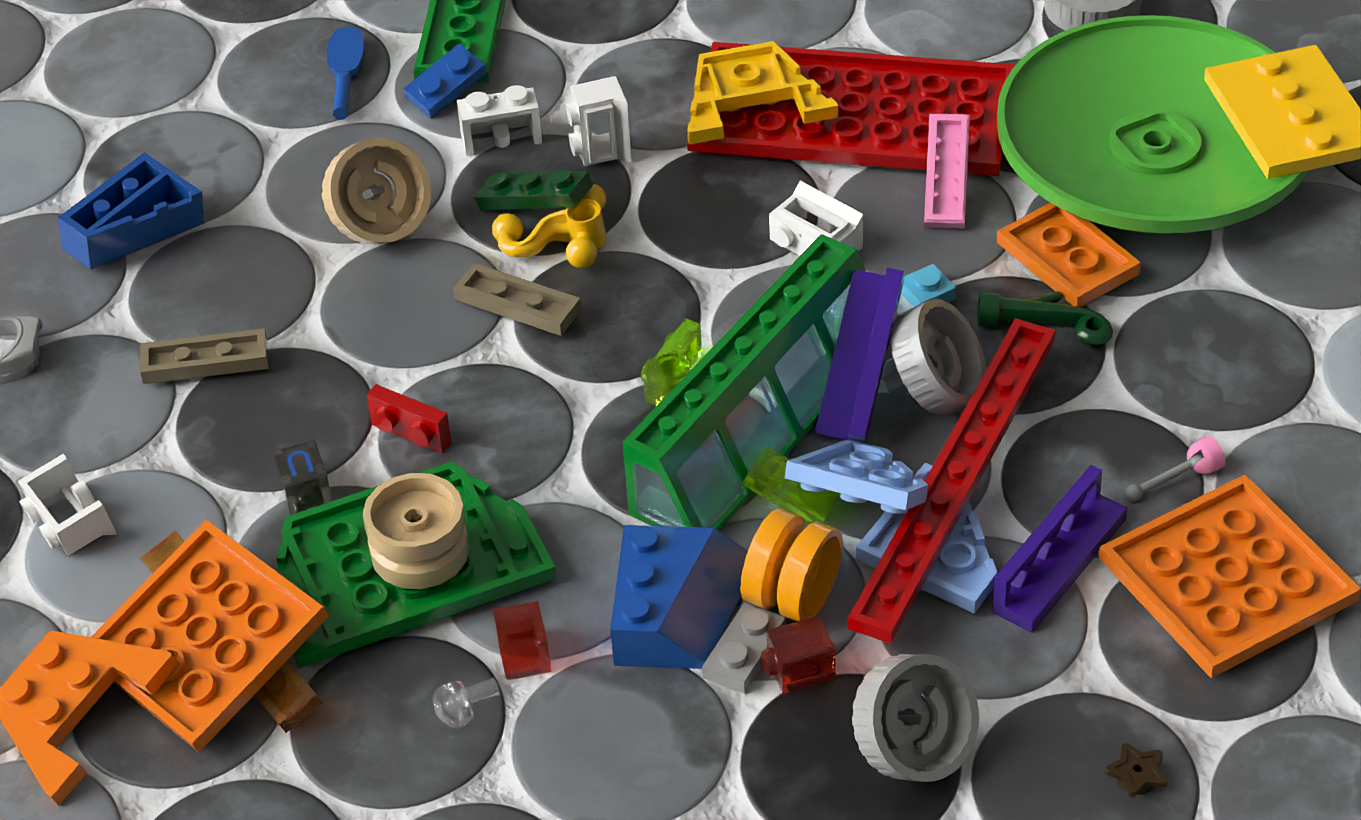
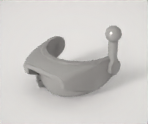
[0,315,43,384]

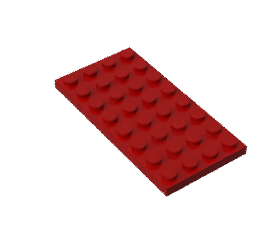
[687,42,1015,176]

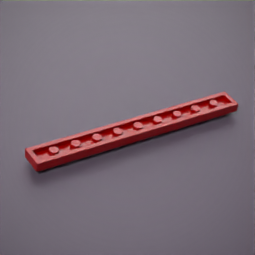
[848,318,1056,644]

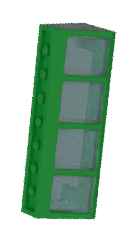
[623,234,866,531]

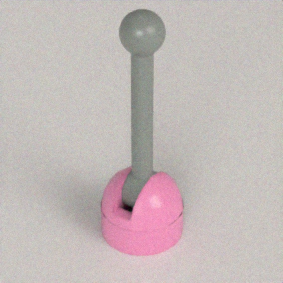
[1125,435,1226,502]

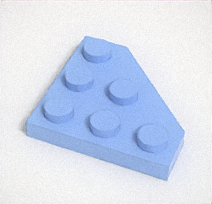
[785,439,928,514]
[856,463,998,614]

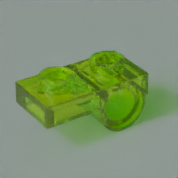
[641,319,702,406]

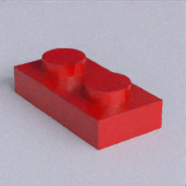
[366,384,452,453]

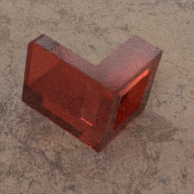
[493,601,552,680]

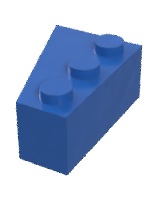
[58,152,204,270]

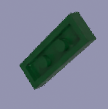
[474,170,594,210]

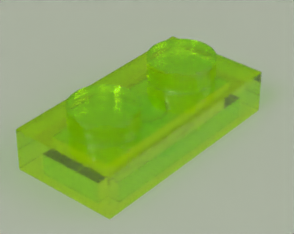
[742,445,840,525]

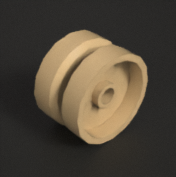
[363,473,469,589]

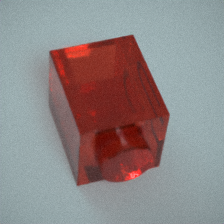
[761,615,836,694]

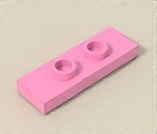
[924,114,970,229]

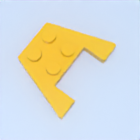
[687,41,838,144]

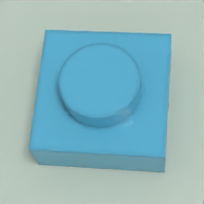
[901,264,956,307]

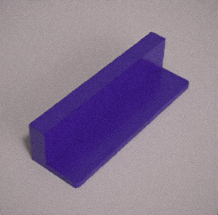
[815,267,904,443]

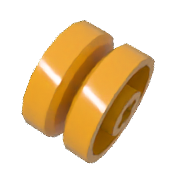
[740,508,843,625]

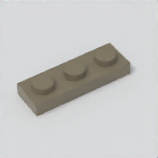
[453,263,581,336]
[140,328,269,384]

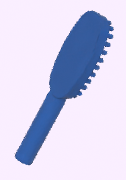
[327,27,364,120]

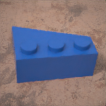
[610,525,748,669]

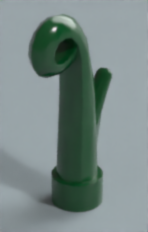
[977,291,1113,346]

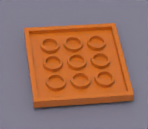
[1099,474,1361,679]
[91,519,330,752]

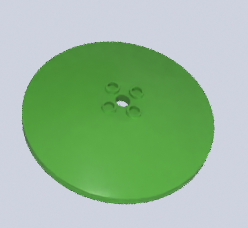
[997,15,1309,233]

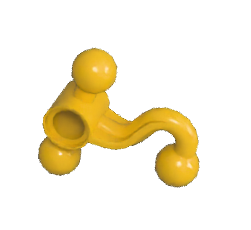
[492,184,607,269]

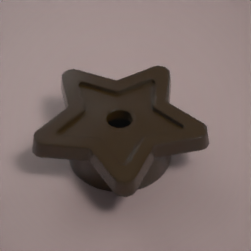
[1104,743,1168,797]

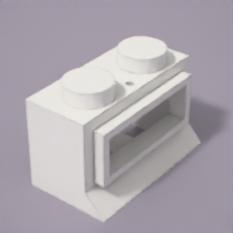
[566,76,632,166]
[457,85,542,156]
[769,181,863,256]
[18,454,117,556]

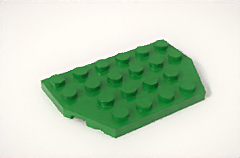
[276,461,557,668]

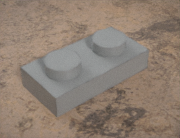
[702,602,786,694]

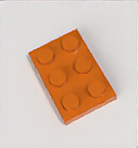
[997,202,1141,307]

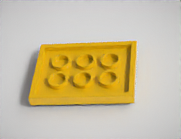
[1204,45,1361,179]

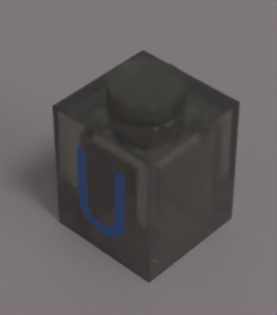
[273,440,332,515]

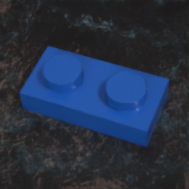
[404,44,486,119]

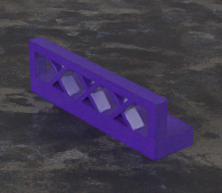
[993,465,1128,633]

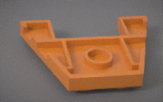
[0,630,180,806]

